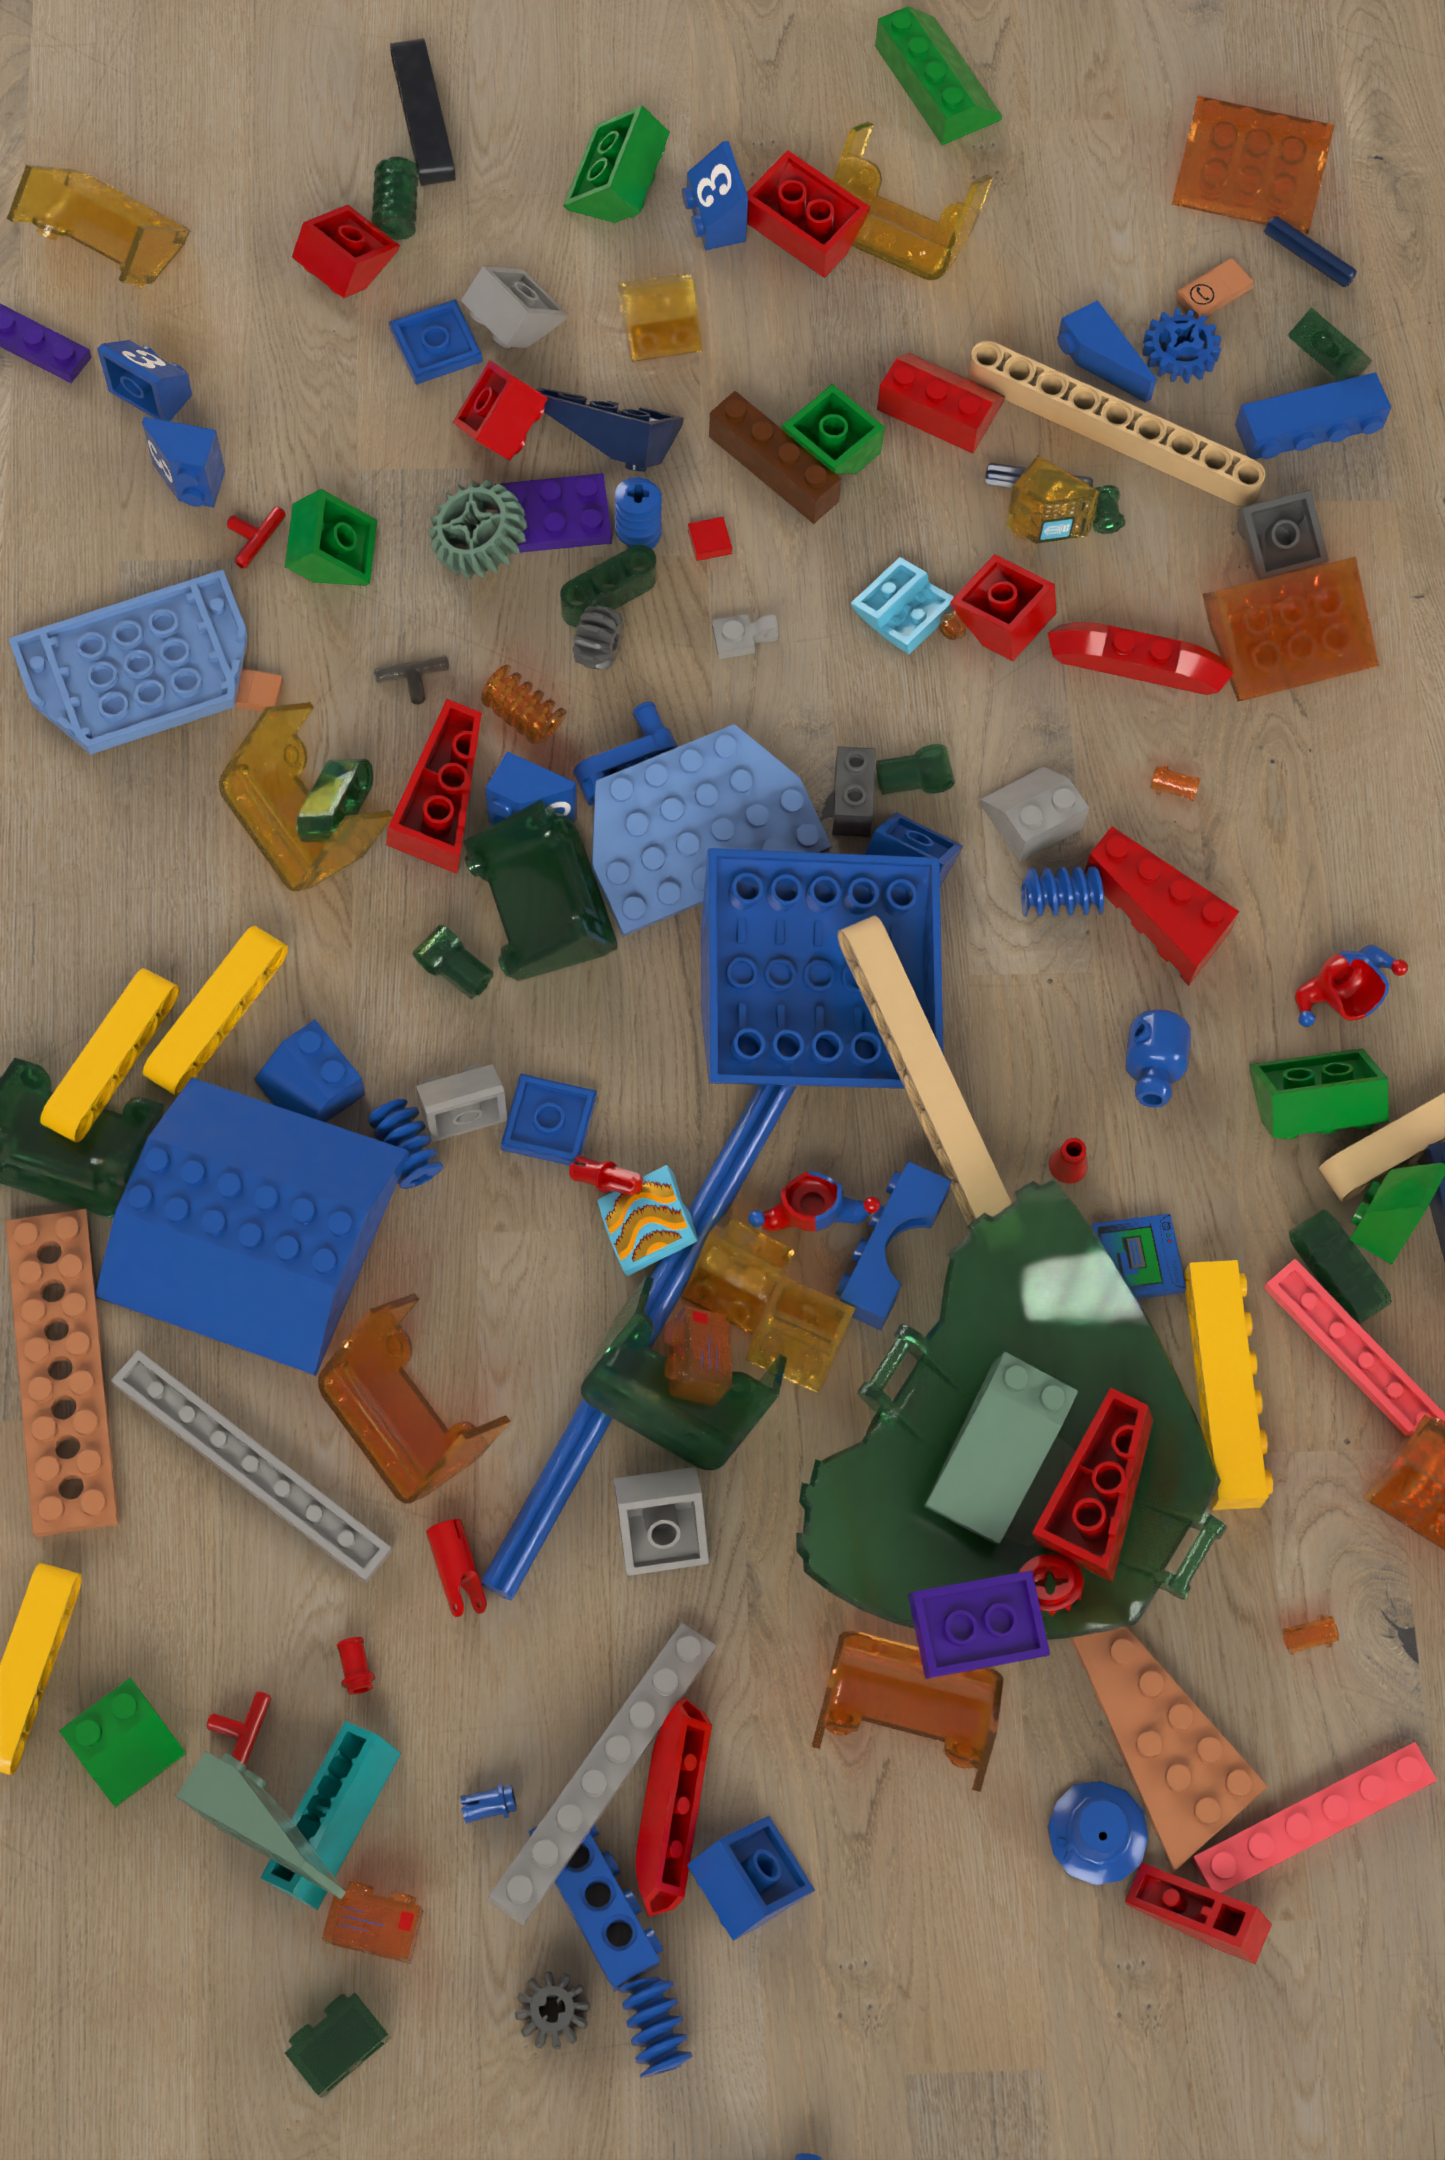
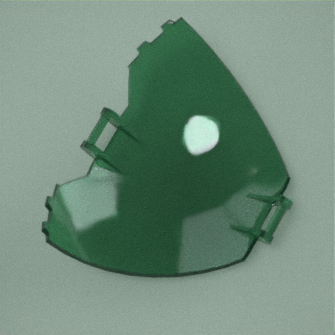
[796,1179,1227,1640]

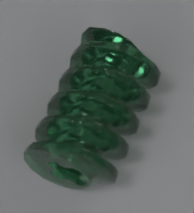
[371,156,419,240]

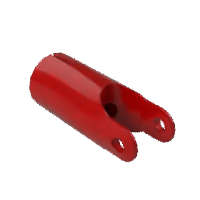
[426,1519,487,1617]

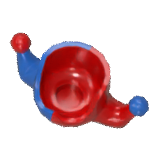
[1295,945,1408,1027]
[748,1171,881,1232]

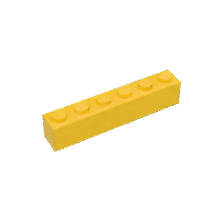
[1183,1260,1273,1510]

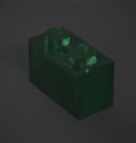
[1287,307,1372,381]
[285,1993,391,2098]

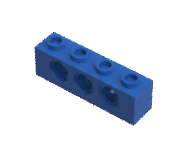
[529,1825,663,1992]

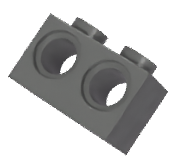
[832,746,876,837]

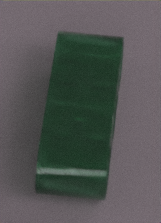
[560,545,656,627]
[297,759,373,843]
[1289,1210,1392,1324]

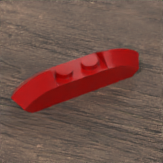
[1047,622,1234,695]
[635,1696,712,1917]

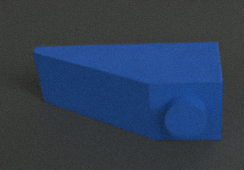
[1057,300,1157,402]

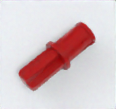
[569,1156,644,1196]

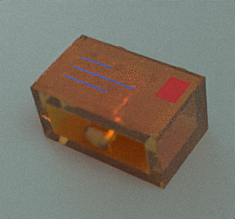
[664,1306,732,1406]
[322,1881,424,1964]

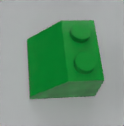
[782,384,885,474]
[284,489,377,586]
[1349,1162,1445,1264]
[59,1677,186,1808]

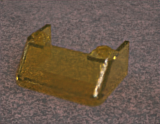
[832,121,994,280]
[7,165,190,287]
[219,702,394,891]

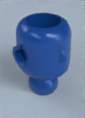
[1126,1009,1191,1108]

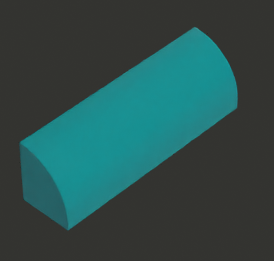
[260,1721,401,1910]

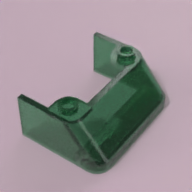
[581,1275,787,1470]

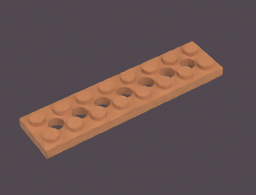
[5,1209,119,1538]

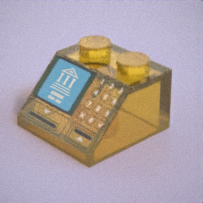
[1006,455,1100,544]

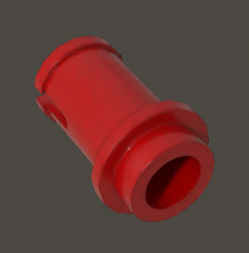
[336,1637,375,1695]

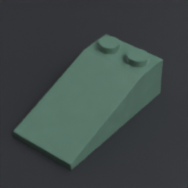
[924,1352,1078,1545]
[176,1751,346,1899]

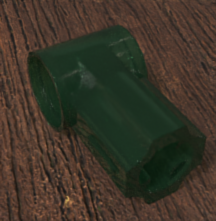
[876,744,955,795]
[412,925,493,1000]

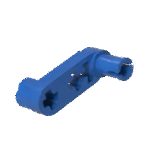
[573,702,678,806]

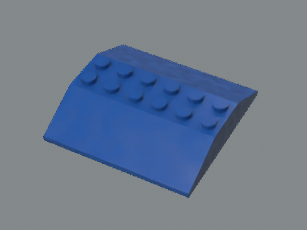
[700,848,944,1089]
[95,1078,410,1376]

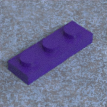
[0,304,92,384]

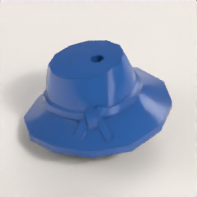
[1047,1781,1149,1885]

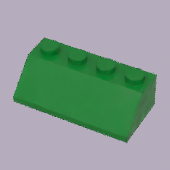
[875,6,1002,146]

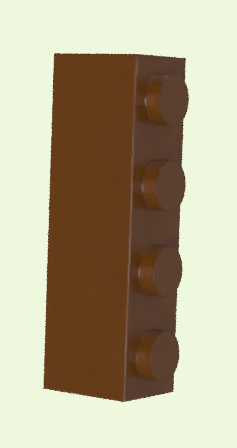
[709,391,841,524]

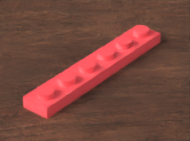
[1264,1259,1445,1467]
[1191,1742,1437,1893]

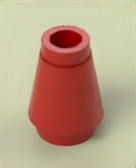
[1048,1138,1088,1184]

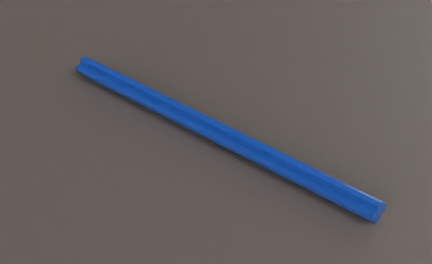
[481,1085,796,1601]

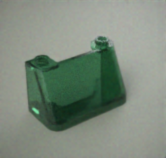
[463,800,618,981]
[0,1058,164,1218]

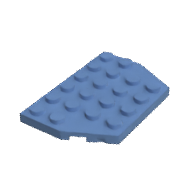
[8,569,248,755]
[591,724,832,937]

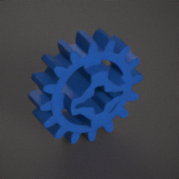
[1142,309,1221,383]

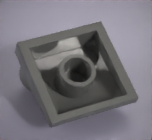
[1238,490,1329,580]

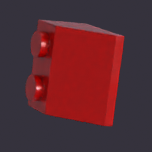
[292,205,400,299]
[452,360,548,461]
[950,554,1057,661]

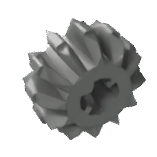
[572,605,624,670]
[515,1971,590,2050]

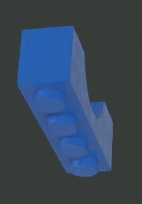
[835,1161,952,1331]

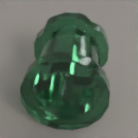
[1087,485,1126,534]

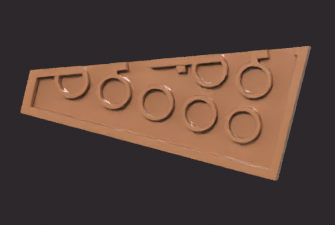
[1062,1592,1268,1873]

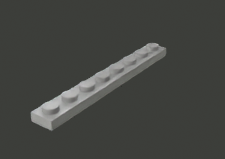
[111,1350,393,1584]
[487,1622,717,1926]

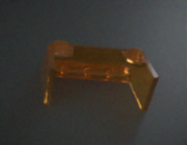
[318,1293,511,1504]
[812,1631,1004,1792]

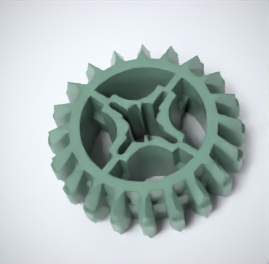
[428,480,528,579]

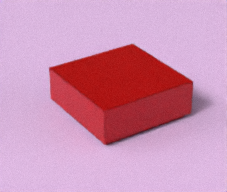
[688,517,732,561]

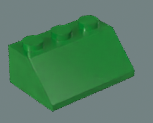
[563,105,670,223]
[1249,1048,1389,1140]

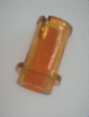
[939,610,967,640]
[1150,765,1200,801]
[1282,1614,1339,1655]

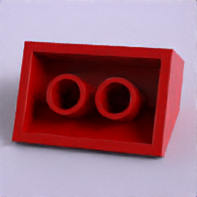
[746,150,870,278]
[877,353,1005,454]

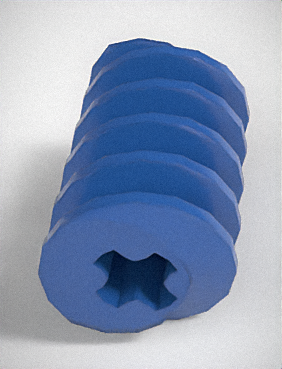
[615,477,662,553]
[1021,867,1104,917]
[368,1099,444,1189]
[618,1977,693,2078]

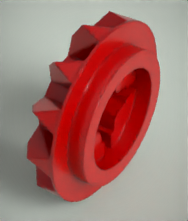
[1018,1554,1084,1616]

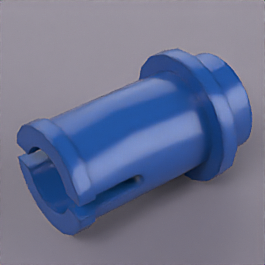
[460,1783,517,1824]

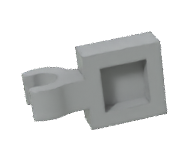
[712,614,779,659]

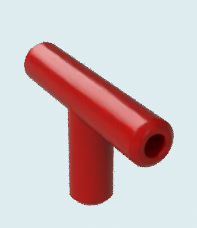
[227,507,286,568]
[206,1691,272,1765]

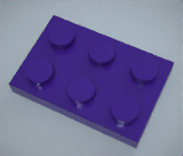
[495,473,612,553]
[908,1570,1050,1679]

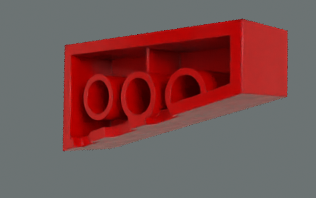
[386,698,482,874]
[1084,826,1240,986]
[1032,1387,1153,1583]

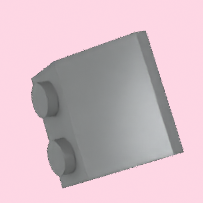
[461,266,569,349]
[979,766,1089,862]
[416,1064,508,1143]
[613,1467,709,1576]

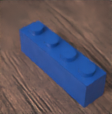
[1235,372,1391,459]

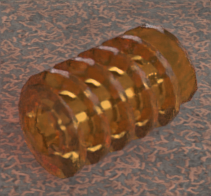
[481,665,567,744]

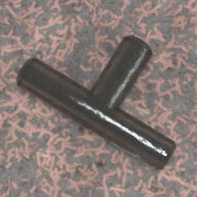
[374,655,450,704]

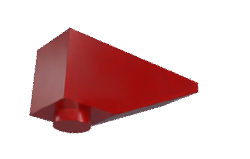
[1125,1863,1272,1964]

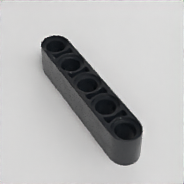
[390,38,456,186]

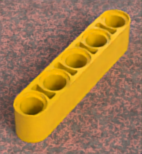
[142,925,288,1097]
[40,968,180,1143]
[0,1562,82,1775]

